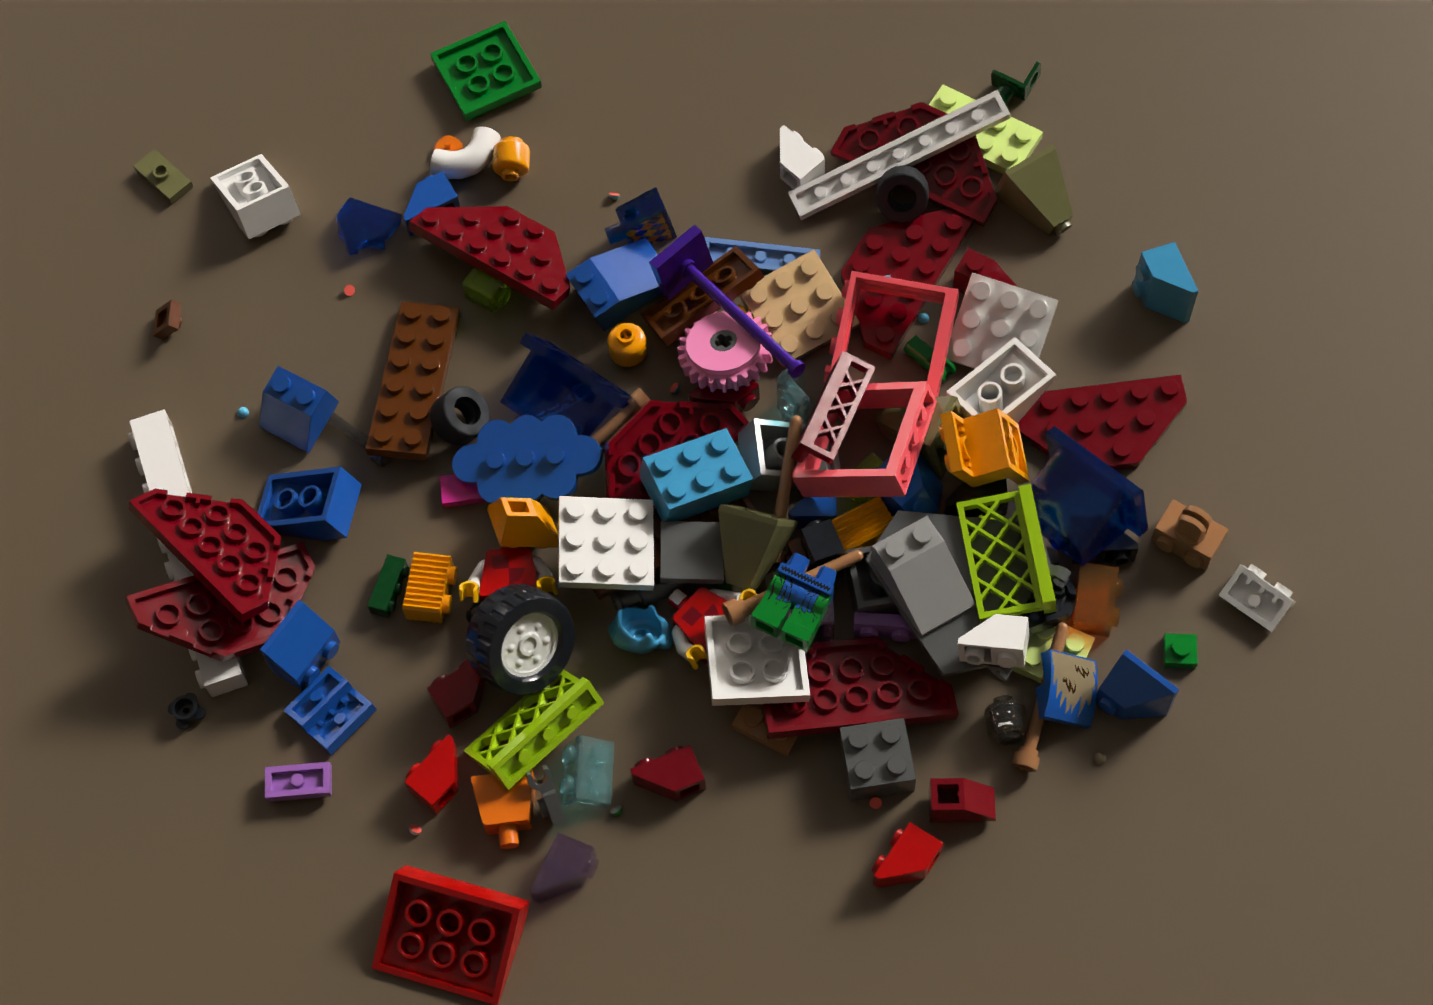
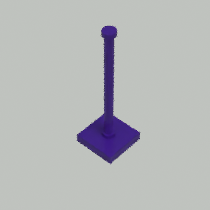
[649,224,806,378]

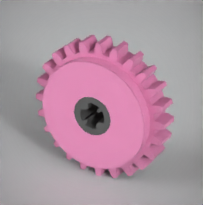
[677,311,773,393]

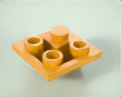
[487,497,558,549]

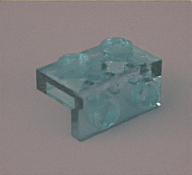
[777,369,810,424]
[560,735,615,807]

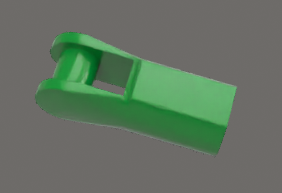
[903,335,956,384]

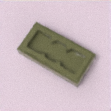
[133,149,193,204]

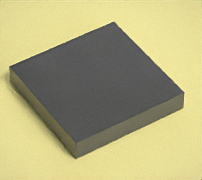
[660,521,724,584]

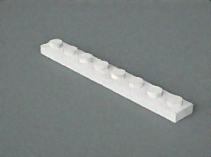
[788,90,1011,220]

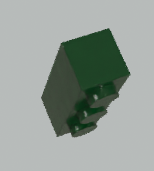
[367,554,410,618]

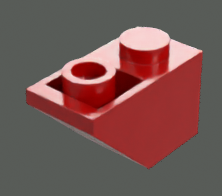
[404,734,459,815]
[871,822,944,888]

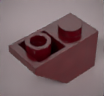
[427,659,486,729]
[630,745,706,801]
[928,778,996,822]

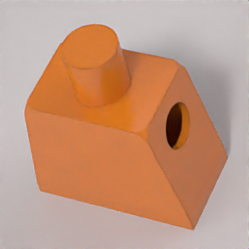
[471,769,536,849]

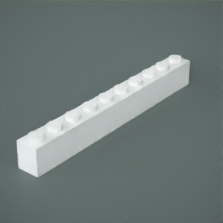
[128,409,248,697]

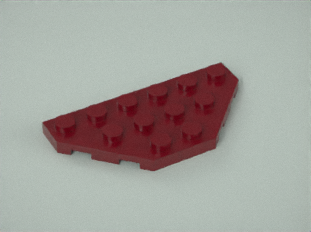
[830,102,997,227]
[408,206,570,310]
[841,208,973,360]
[1018,374,1187,475]
[605,400,749,500]
[129,488,281,623]
[125,542,315,662]
[762,637,959,739]

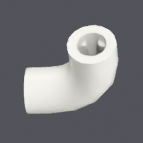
[430,127,501,179]

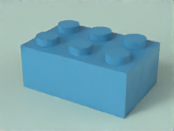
[639,428,753,521]

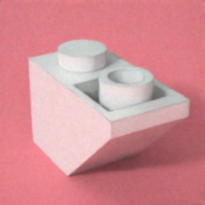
[780,125,825,189]
[958,614,1029,668]

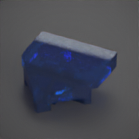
[336,197,402,256]

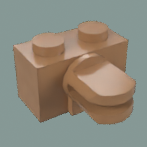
[1151,499,1229,571]

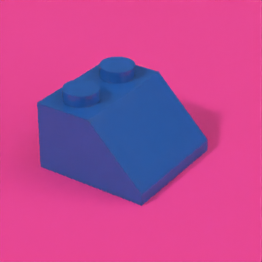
[259,366,339,453]
[260,600,340,691]

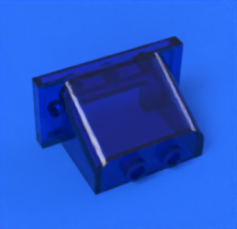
[500,332,631,436]
[1031,426,1148,566]

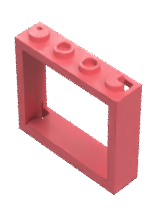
[823,271,959,397]
[792,381,937,497]

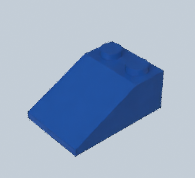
[565,238,661,331]
[257,466,362,540]

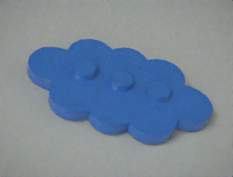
[452,414,604,504]

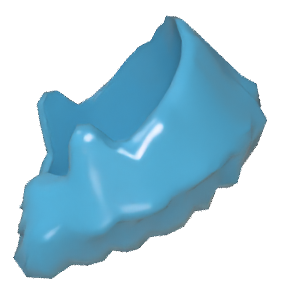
[608,605,673,654]

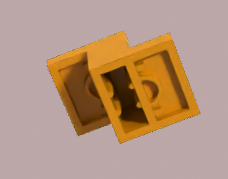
[939,408,1030,487]

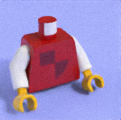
[459,546,558,603]
[667,587,757,670]

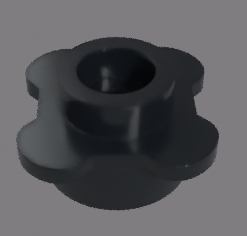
[168,693,205,729]

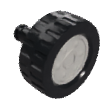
[466,584,575,695]

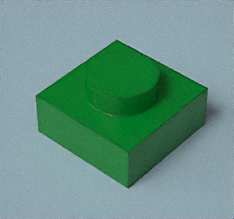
[1163,633,1198,669]

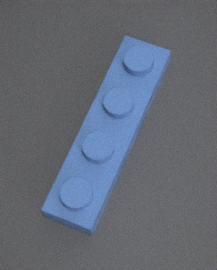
[705,237,820,275]

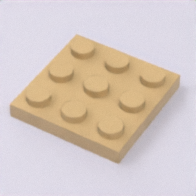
[739,249,860,368]

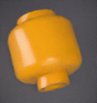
[492,136,530,181]
[607,323,647,367]

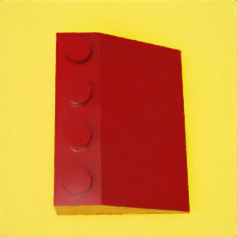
[371,865,530,1005]

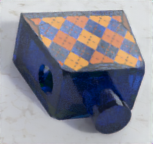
[605,187,677,246]

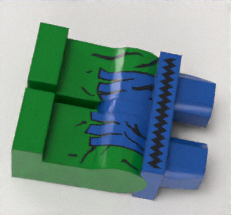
[751,553,837,652]

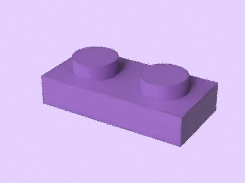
[853,612,916,642]
[265,762,332,802]

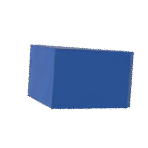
[788,497,837,529]

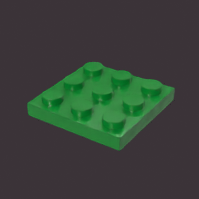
[430,21,542,121]

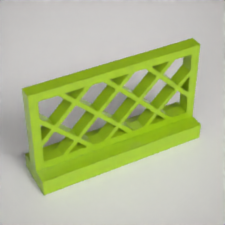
[956,484,1057,622]
[463,669,604,790]

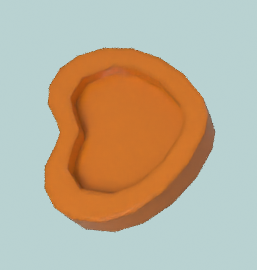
[434,135,464,151]

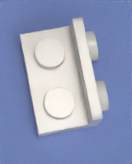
[1219,564,1296,632]

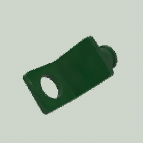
[991,61,1041,107]

